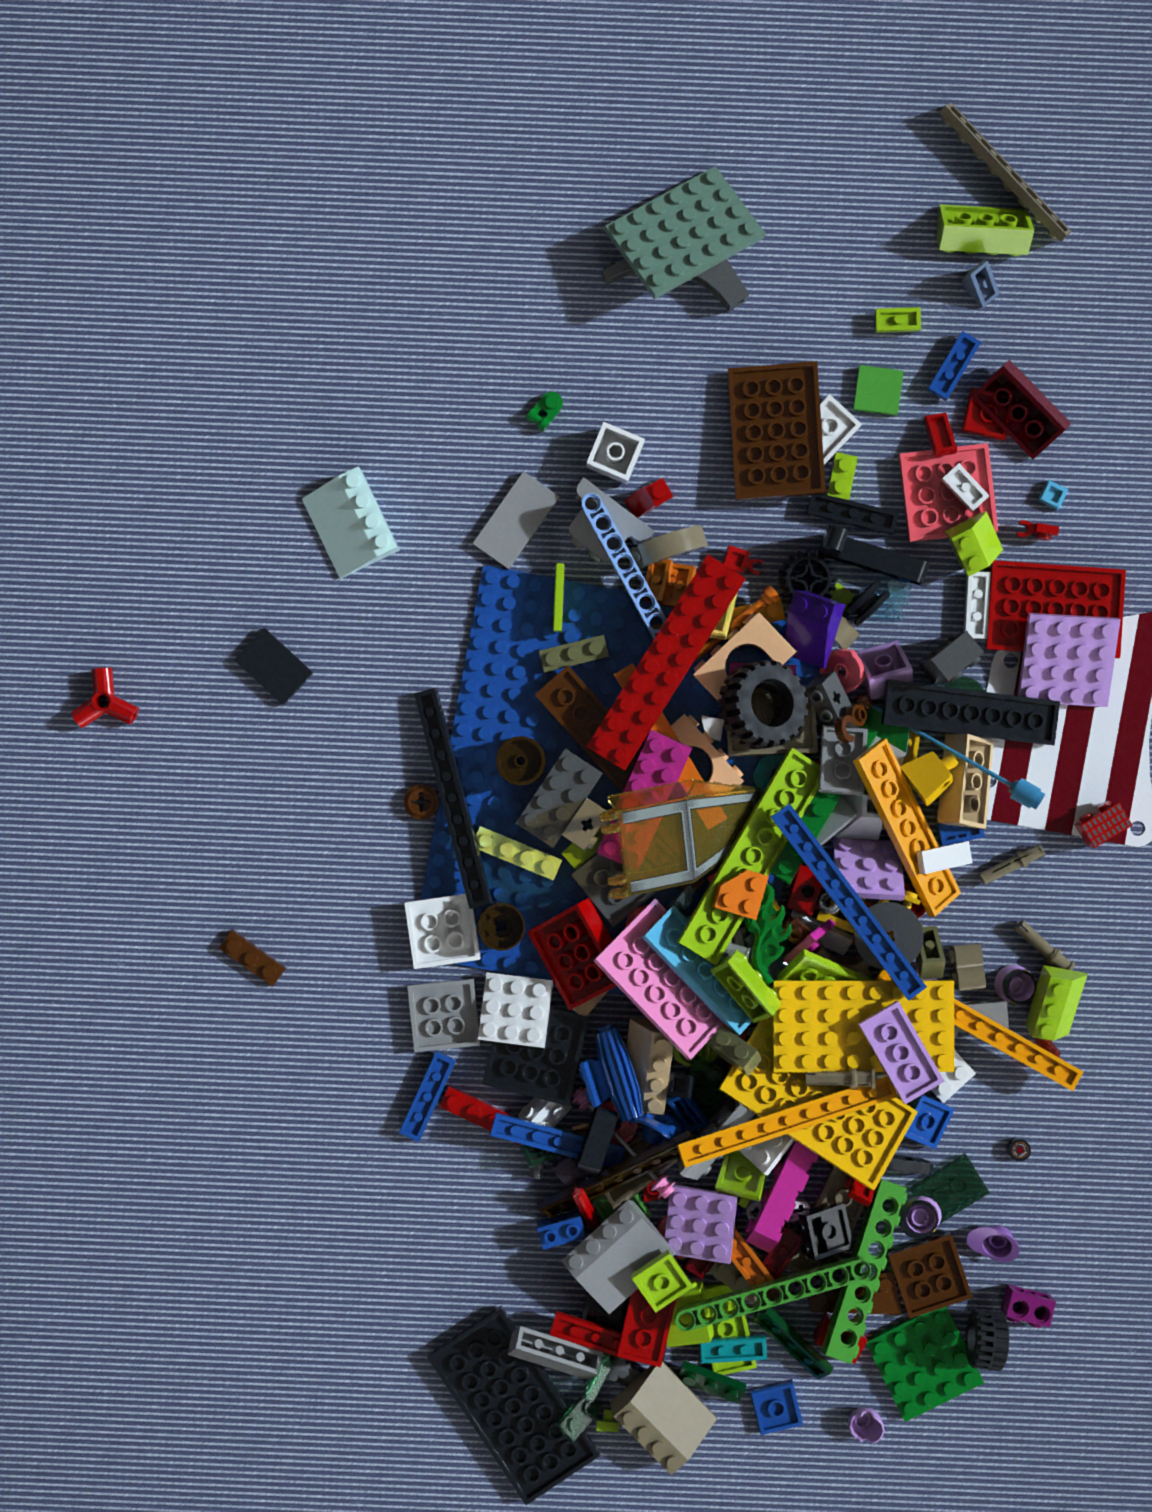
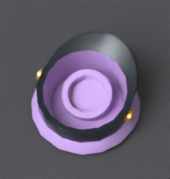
[994,965,1036,1004]
[901,1196,942,1238]

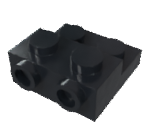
[796,1202,854,1261]

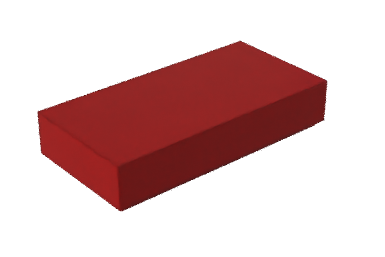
[923,412,958,457]

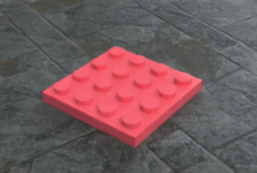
[898,443,999,543]

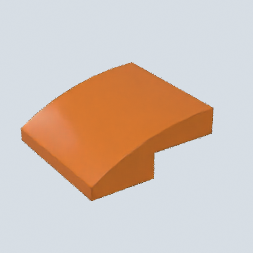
[641,559,696,608]

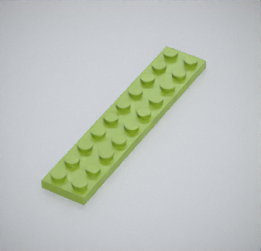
[677,748,819,966]

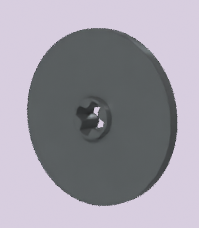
[854,902,923,970]

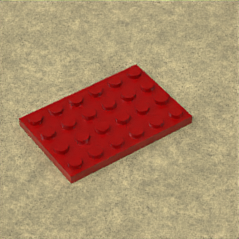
[985,560,1126,659]

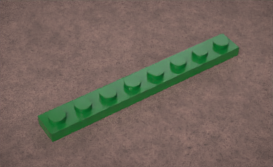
[770,724,878,885]

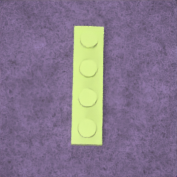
[476,826,562,881]

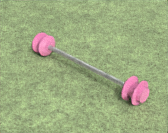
[572,1087,675,1199]

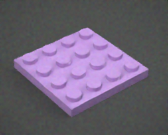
[1017,613,1120,707]

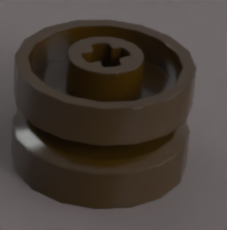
[496,736,546,785]

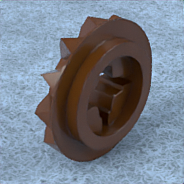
[404,784,439,820]

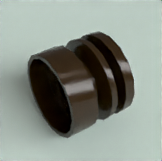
[478,902,525,951]

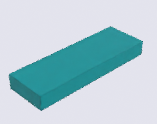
[699,1335,767,1364]

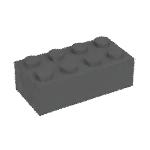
[516,748,603,848]

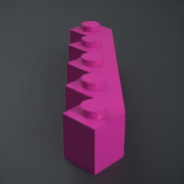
[745,1140,819,1253]

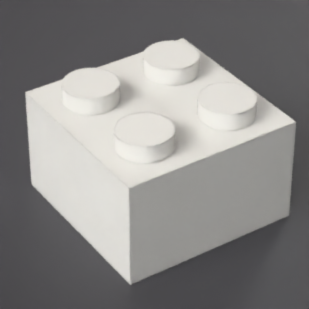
[586,422,645,485]

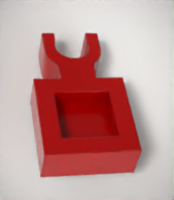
[722,545,763,575]

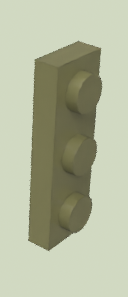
[539,635,609,673]

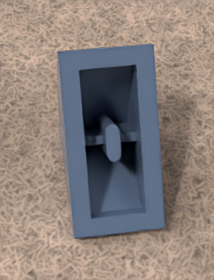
[960,259,1000,308]

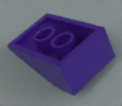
[786,590,846,669]

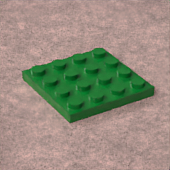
[866,1307,984,1422]

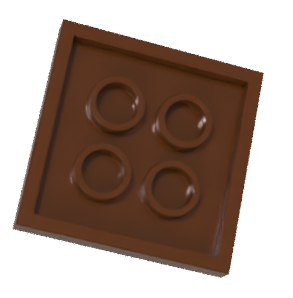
[887,1232,973,1319]

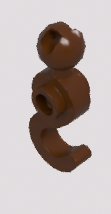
[834,694,873,743]

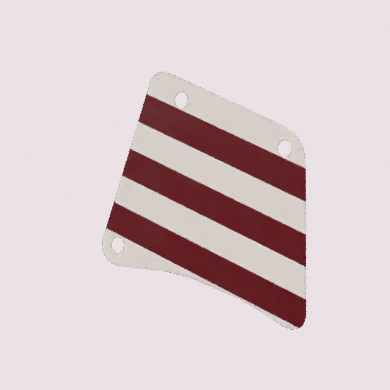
[978,612,1152,847]

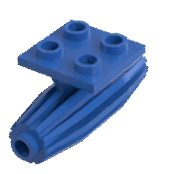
[579,1025,643,1122]

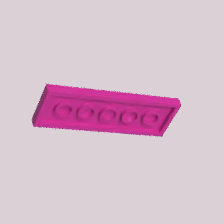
[596,729,692,871]

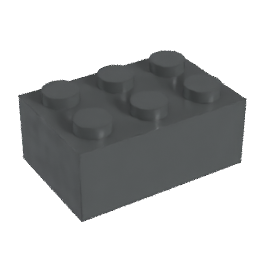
[917,631,984,684]

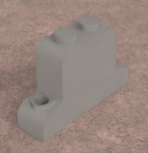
[569,478,655,562]

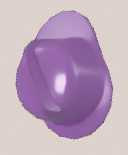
[966,1225,1020,1263]

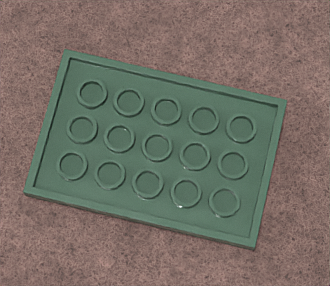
[604,166,766,300]

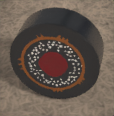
[1007,1138,1031,1161]

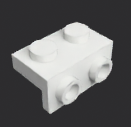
[518,1097,572,1127]

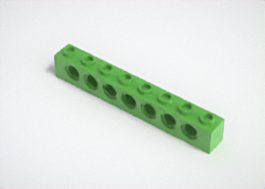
[821,1178,907,1364]

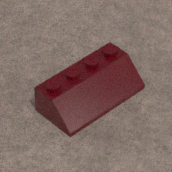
[971,360,1071,460]

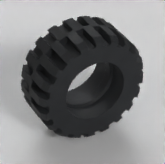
[718,660,808,749]

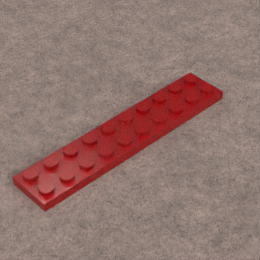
[586,555,746,771]

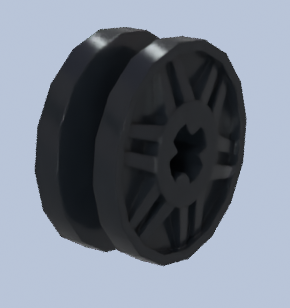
[843,580,891,627]

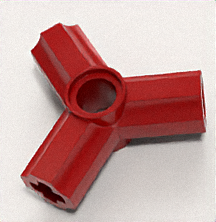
[71,668,139,728]

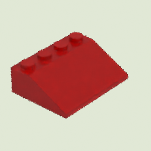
[527,898,617,1010]

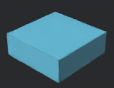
[1037,480,1069,510]

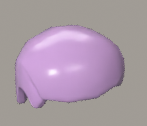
[848,1408,885,1444]

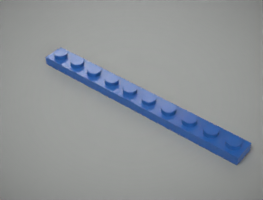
[770,803,927,1001]

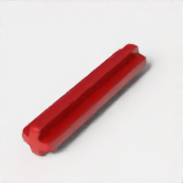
[572,1187,600,1230]

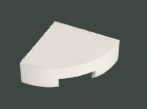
[701,716,724,741]

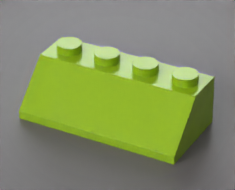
[937,204,1034,257]

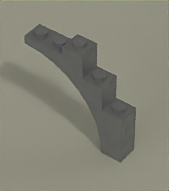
[602,257,749,312]

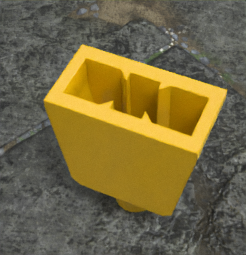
[900,752,959,806]

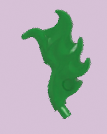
[744,882,792,986]

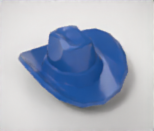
[629,1111,685,1146]

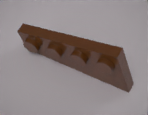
[807,1269,903,1315]

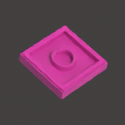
[783,919,836,964]

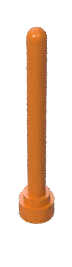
[694,585,781,661]

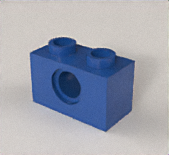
[537,1209,586,1250]

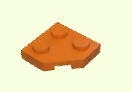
[712,869,769,920]

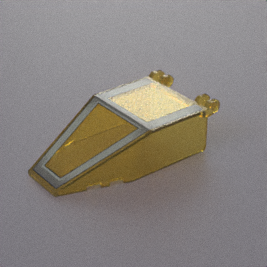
[600,779,762,899]

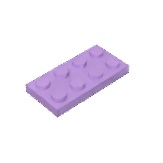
[857,1000,944,1104]

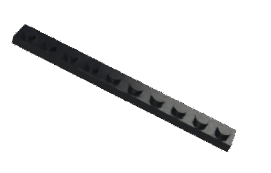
[414,688,493,909]

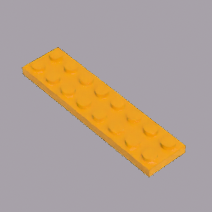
[853,738,961,917]

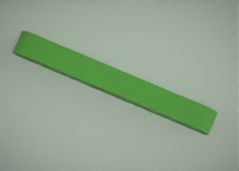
[675,1256,871,1331]

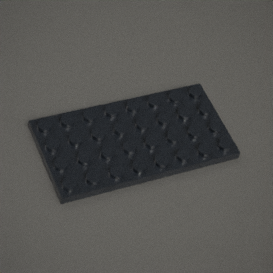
[427,1305,600,1505]

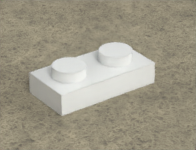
[941,463,989,512]

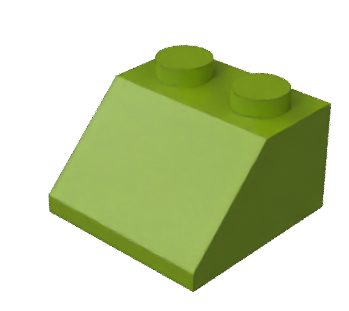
[945,511,1003,577]

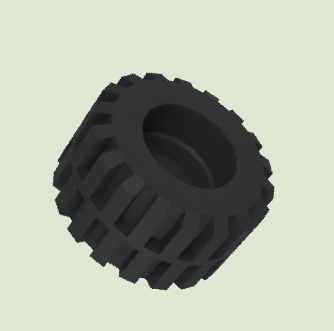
[965,1309,1009,1371]

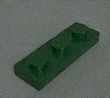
[677,1361,746,1403]

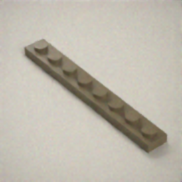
[939,103,1072,242]

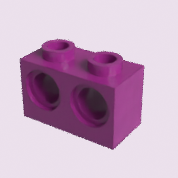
[1001,1284,1056,1328]

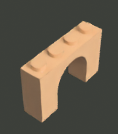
[693,613,797,701]
[671,714,744,797]

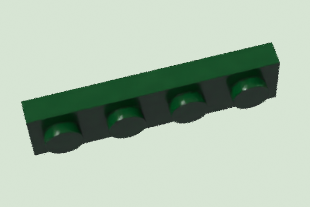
[753,1307,834,1380]

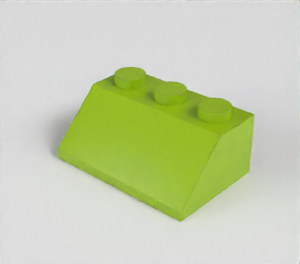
[710,949,781,1023]
[1025,965,1087,1041]

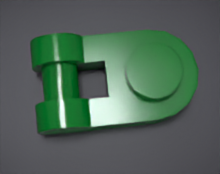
[525,391,563,432]

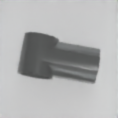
[602,1355,642,1387]

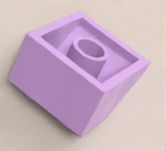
[856,640,913,700]

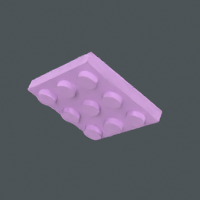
[832,837,905,901]
[665,1185,738,1264]

